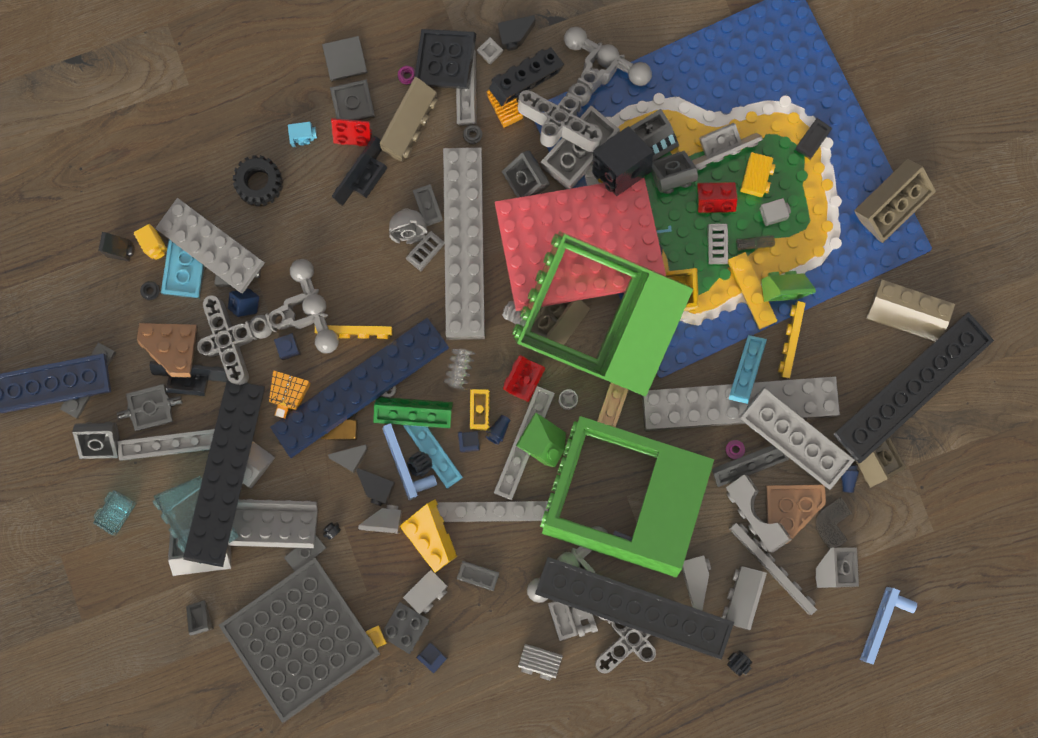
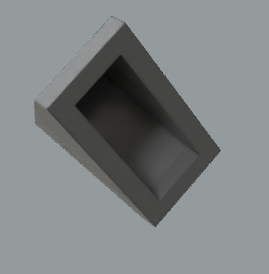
[328,444,368,473]
[186,600,214,636]

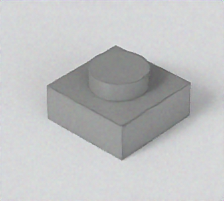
[477,37,503,65]

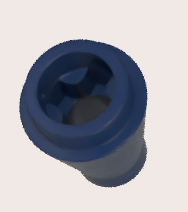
[485,415,511,445]
[841,464,859,493]

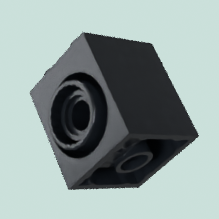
[592,126,654,196]

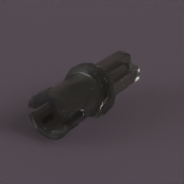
[736,235,775,251]

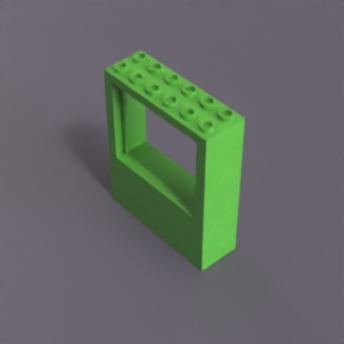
[512,231,693,397]
[540,416,714,577]

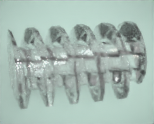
[444,349,476,391]

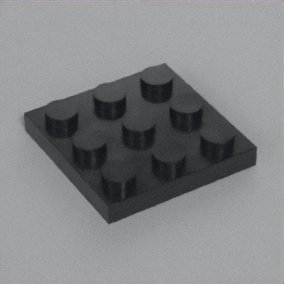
[414,29,477,89]

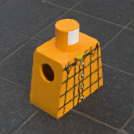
[269,371,311,419]

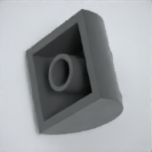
[502,151,550,198]
[651,151,698,194]
[72,422,120,459]

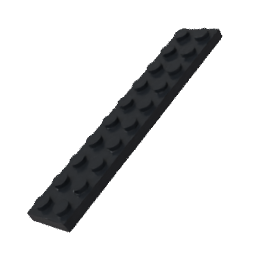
[833,312,994,464]
[183,379,265,567]
[535,557,734,660]

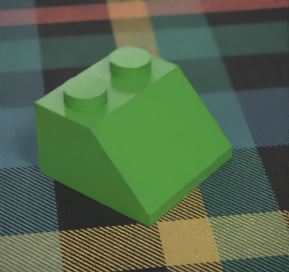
[761,271,816,302]

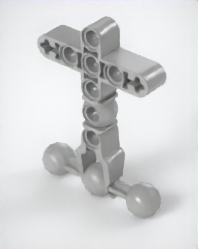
[517,26,652,152]
[197,259,339,385]
[527,526,656,674]

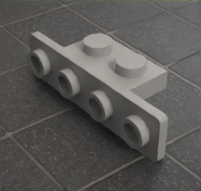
[692,123,763,170]

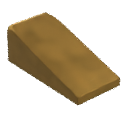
[319,420,357,440]

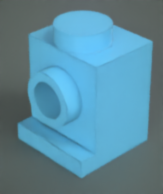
[288,122,317,148]

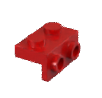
[697,182,737,213]
[503,355,546,402]

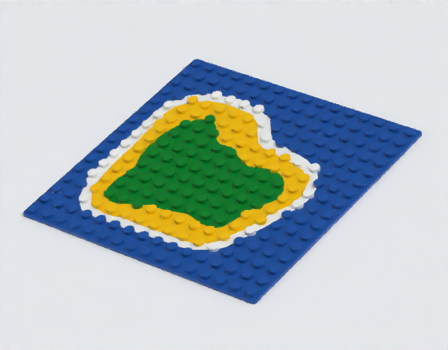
[535,0,932,378]

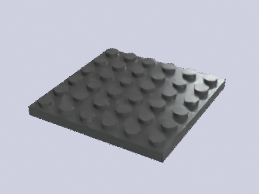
[219,558,381,723]

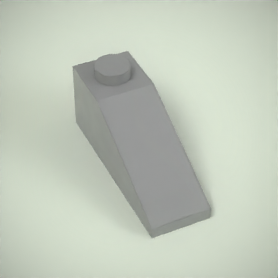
[682,555,711,611]

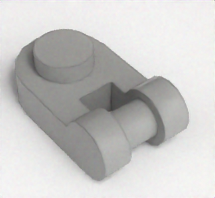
[571,607,598,637]

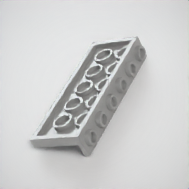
[228,499,318,548]

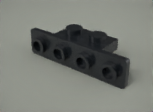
[332,136,388,206]
[149,361,228,396]

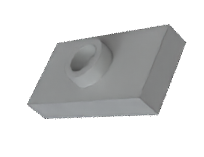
[548,601,578,641]

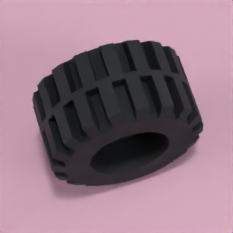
[233,155,283,207]

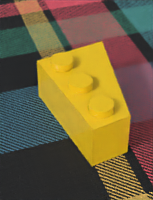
[400,499,457,572]

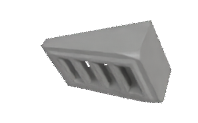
[707,224,728,264]
[406,231,445,272]

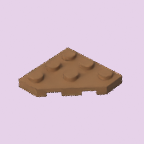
[137,323,197,377]
[766,485,826,544]

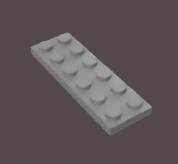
[155,198,265,294]
[739,387,855,490]

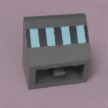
[630,109,679,161]

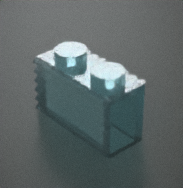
[93,490,137,536]

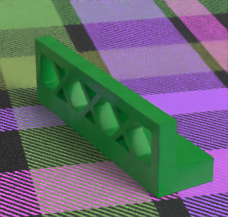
[373,397,453,428]

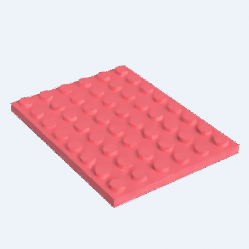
[495,178,666,311]

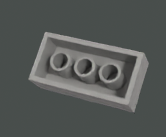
[541,106,620,190]

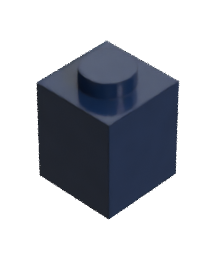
[274,334,301,360]

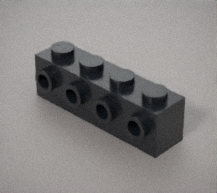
[489,47,564,106]

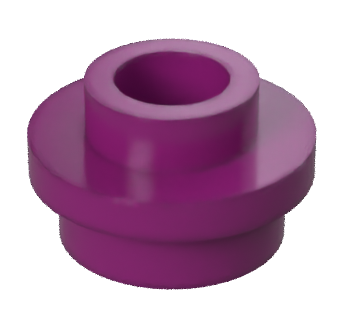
[398,66,415,85]
[725,440,745,459]

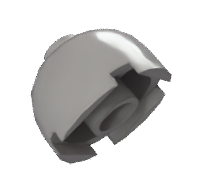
[389,208,427,244]

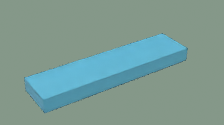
[729,335,767,404]
[403,425,463,489]

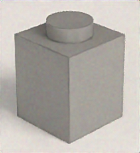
[759,198,791,227]

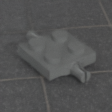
[117,384,183,431]

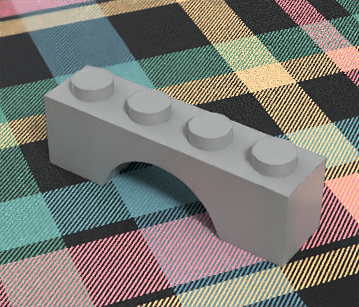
[726,474,792,553]

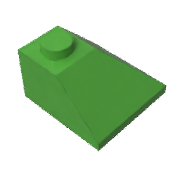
[516,413,566,467]

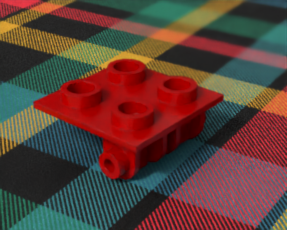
[331,118,372,146]

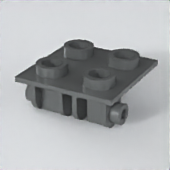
[382,602,429,654]

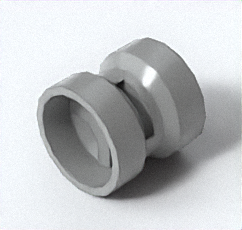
[559,389,578,410]

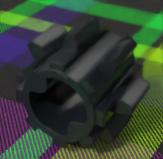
[407,451,433,477]
[727,650,753,676]

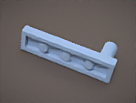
[382,423,437,500]
[860,587,917,664]

